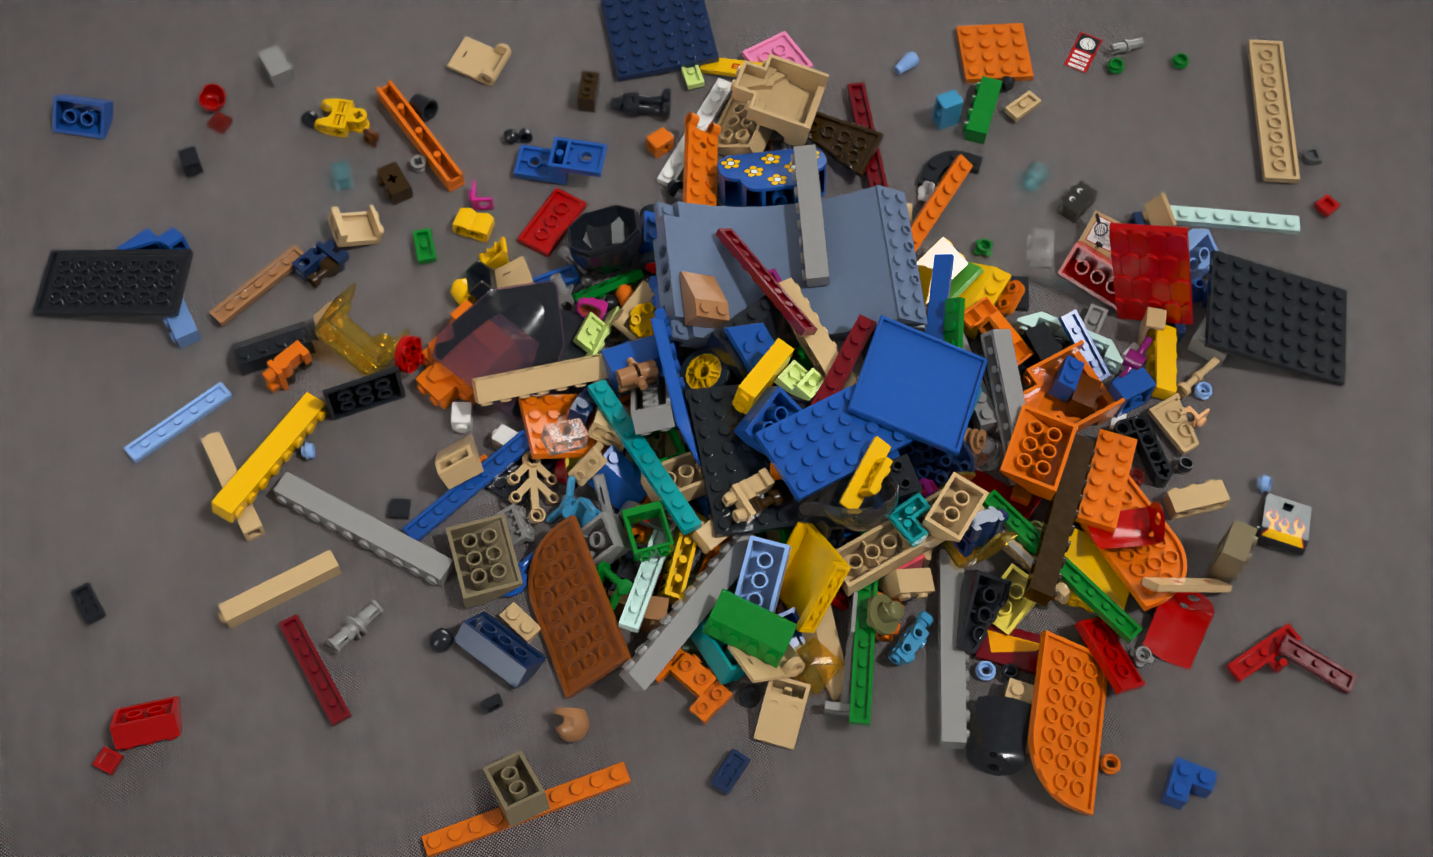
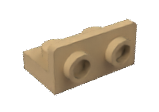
[567,441,607,486]

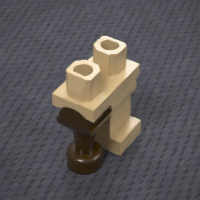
[722,467,783,523]

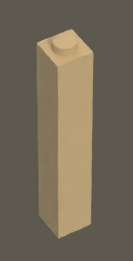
[201,431,266,542]
[218,550,342,629]

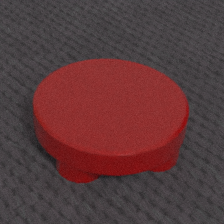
[394,335,425,374]

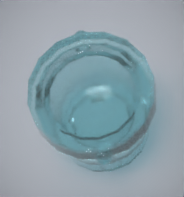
[1022,162,1051,191]

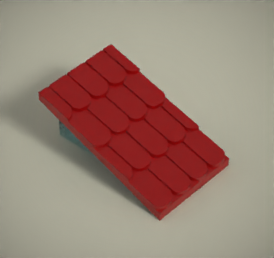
[1109,223,1193,325]

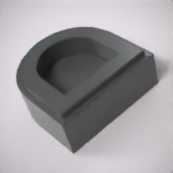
[1301,147,1323,166]

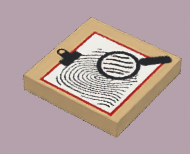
[1079,211,1121,258]

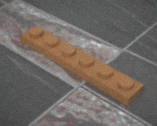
[209,244,304,327]

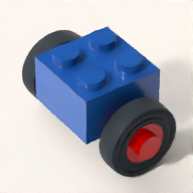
[637,204,657,276]

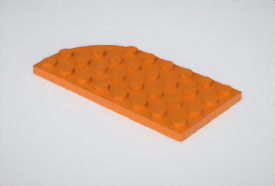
[1077,475,1187,611]

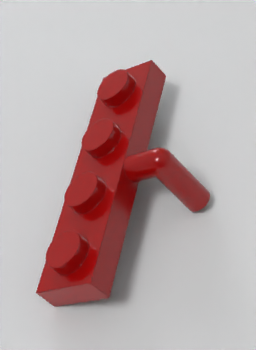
[1226,623,1302,683]

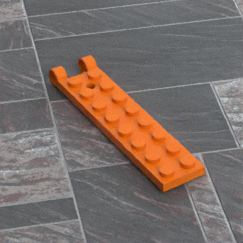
[683,112,721,206]

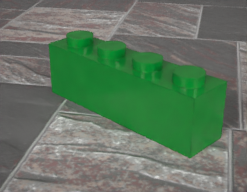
[962,76,1003,145]

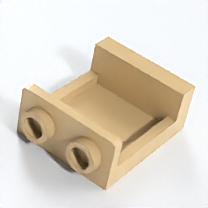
[328,205,384,247]
[587,404,632,452]

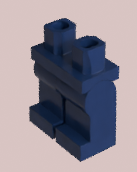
[953,506,1009,557]

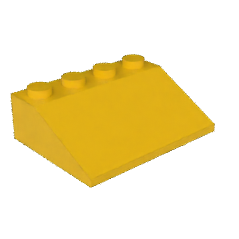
[926,262,1012,340]

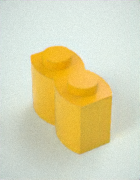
[452,208,495,242]

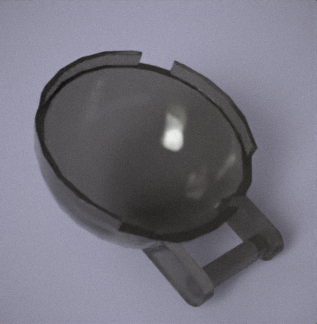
[799,473,900,531]

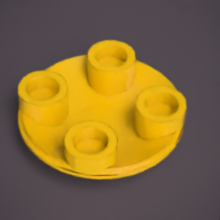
[629,302,657,338]

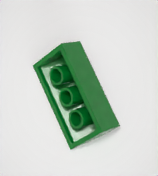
[702,589,798,668]

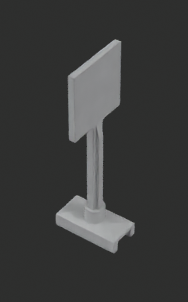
[823,592,858,716]

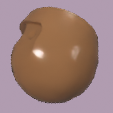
[553,707,590,742]

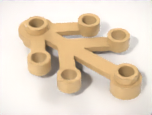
[507,451,559,524]

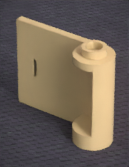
[447,36,512,86]
[495,256,534,319]
[611,280,655,340]
[727,643,805,683]

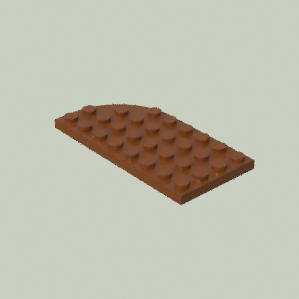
[528,515,632,698]

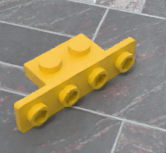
[839,436,893,513]

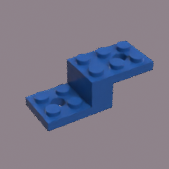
[514,137,608,185]

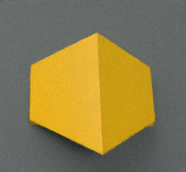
[479,236,509,269]

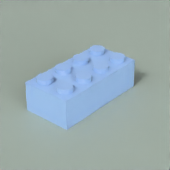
[735,535,792,613]

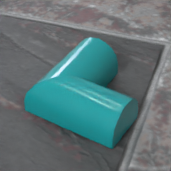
[886,492,931,548]

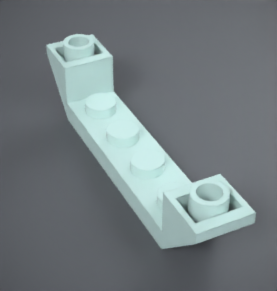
[1014,312,1123,374]

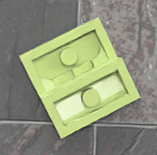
[774,360,825,401]

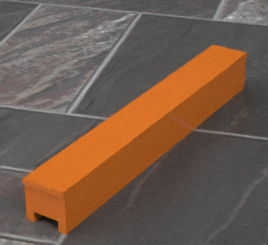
[376,80,465,192]

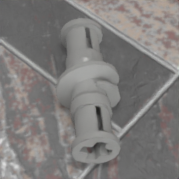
[326,600,384,654]

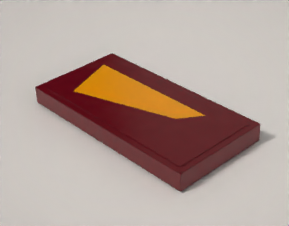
[975,623,1041,675]

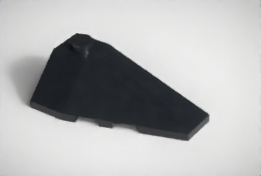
[956,570,1012,654]

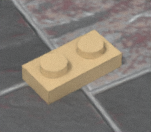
[1004,90,1042,122]
[499,602,541,644]

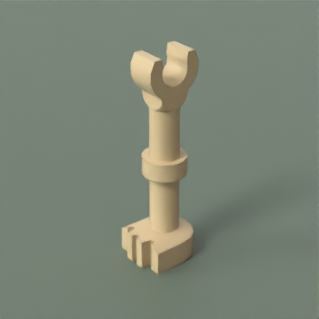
[1176,356,1220,399]

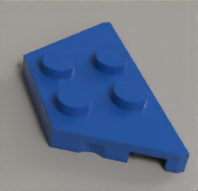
[723,323,775,373]

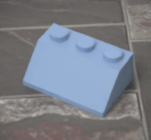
[1188,228,1218,284]

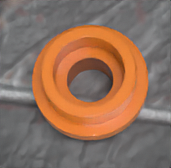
[1099,754,1121,775]

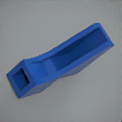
[117,227,191,250]

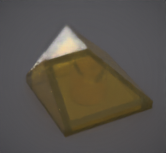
[795,637,844,695]

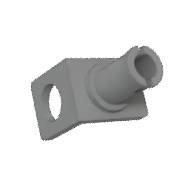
[549,273,578,313]

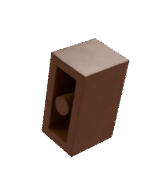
[1065,373,1102,419]

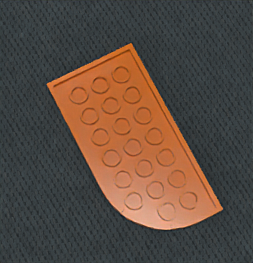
[1028,630,1108,816]

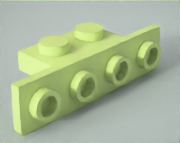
[573,306,620,356]

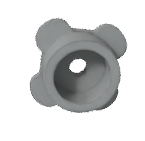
[1130,645,1154,668]

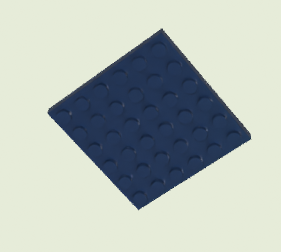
[601,0,719,82]

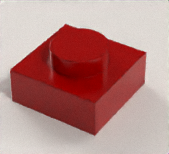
[1314,194,1340,218]
[92,746,124,776]

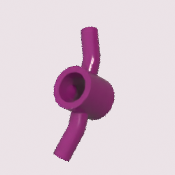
[1119,336,1153,378]

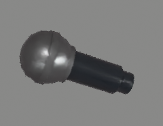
[571,275,593,295]

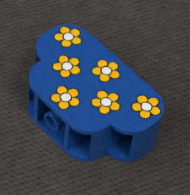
[718,148,826,207]

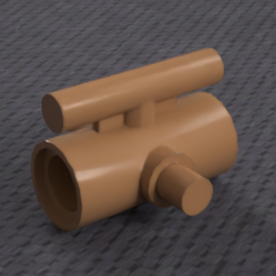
[615,357,659,393]

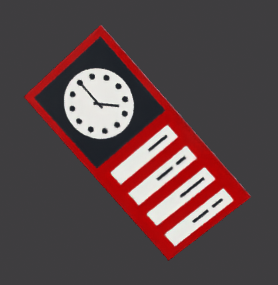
[1064,32,1103,73]

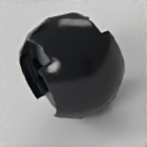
[429,627,454,654]

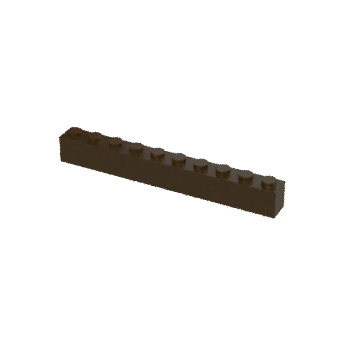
[1023,434,1095,606]

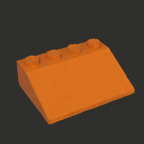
[999,404,1078,501]

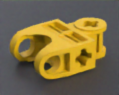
[314,98,370,138]

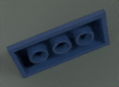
[454,611,547,689]

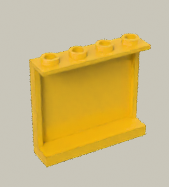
[779,522,851,633]
[1054,529,1129,613]

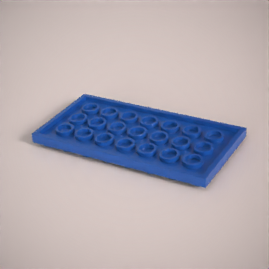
[754,384,917,502]

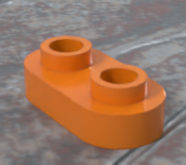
[996,280,1025,316]

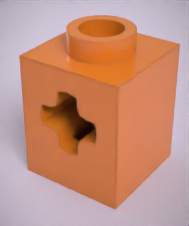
[646,127,674,159]

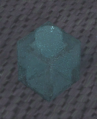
[331,160,355,191]

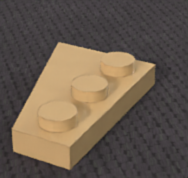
[1147,393,1199,456]

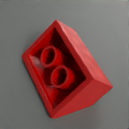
[110,696,182,750]

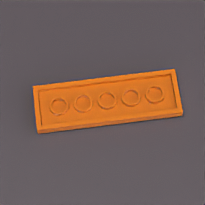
[1076,429,1138,533]

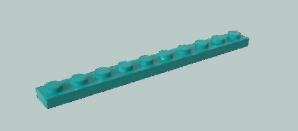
[587,379,702,535]

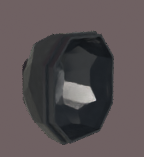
[567,204,643,274]

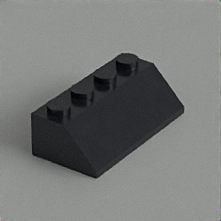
[232,321,316,376]

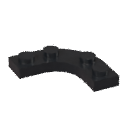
[917,150,983,189]

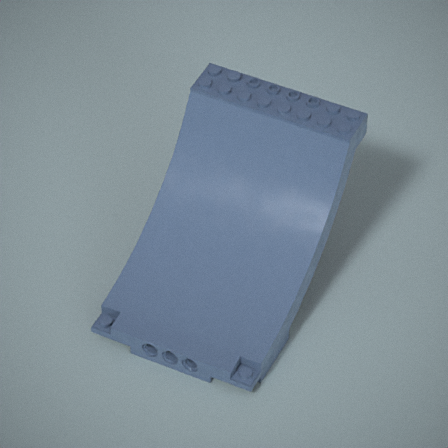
[653,185,928,349]

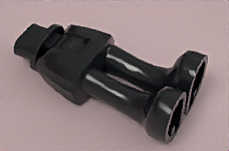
[611,88,671,118]

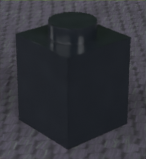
[177,146,204,177]

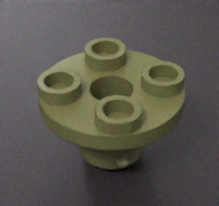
[866,594,904,635]

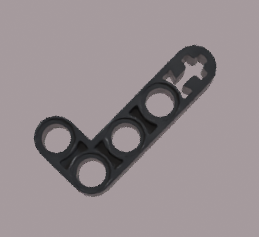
[1112,415,1173,488]

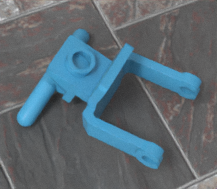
[545,476,601,528]

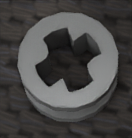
[410,155,427,173]

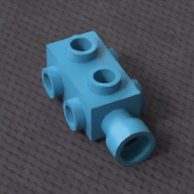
[887,611,933,666]

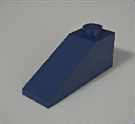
[566,385,597,432]

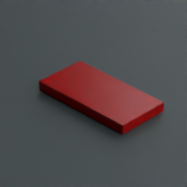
[517,187,587,257]
[1074,617,1146,695]

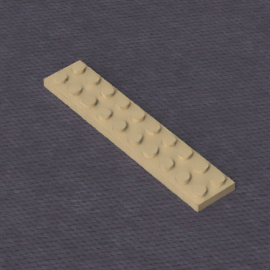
[1247,39,1300,183]

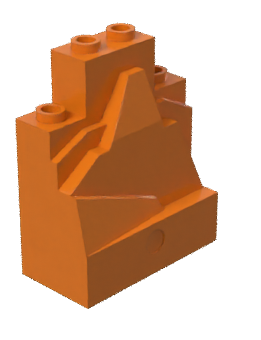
[415,300,524,410]
[1022,340,1126,433]

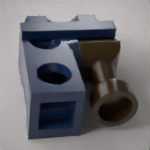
[292,239,350,288]

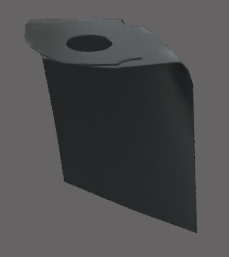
[966,696,1032,776]

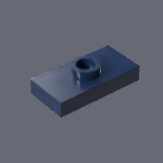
[710,748,751,796]

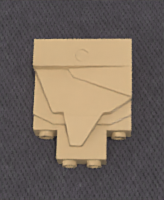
[730,54,829,146]

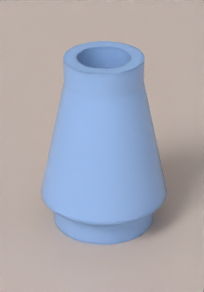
[894,51,920,75]

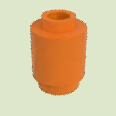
[615,284,634,307]

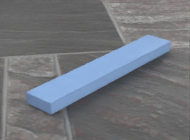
[123,381,233,464]

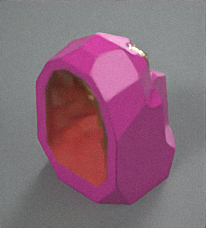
[576,297,608,320]

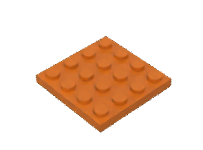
[956,23,1034,84]
[518,394,607,459]

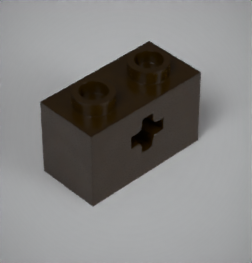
[577,70,600,113]
[376,161,414,205]

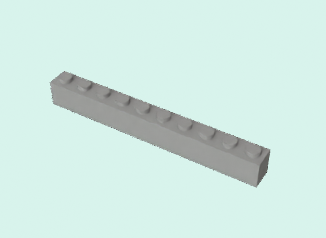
[273,472,455,587]
[619,533,755,692]
[937,549,970,749]

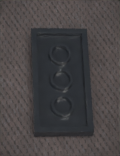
[486,457,560,507]

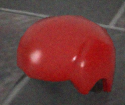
[198,83,226,112]

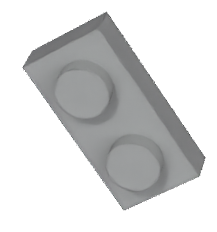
[1083,303,1109,334]

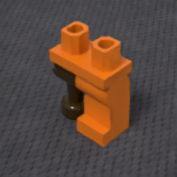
[261,340,313,393]

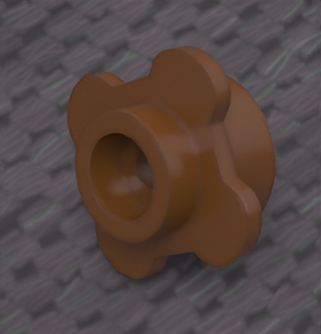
[362,128,379,148]

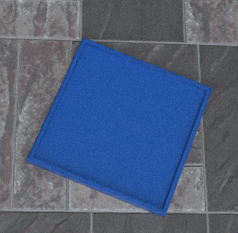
[847,315,988,457]

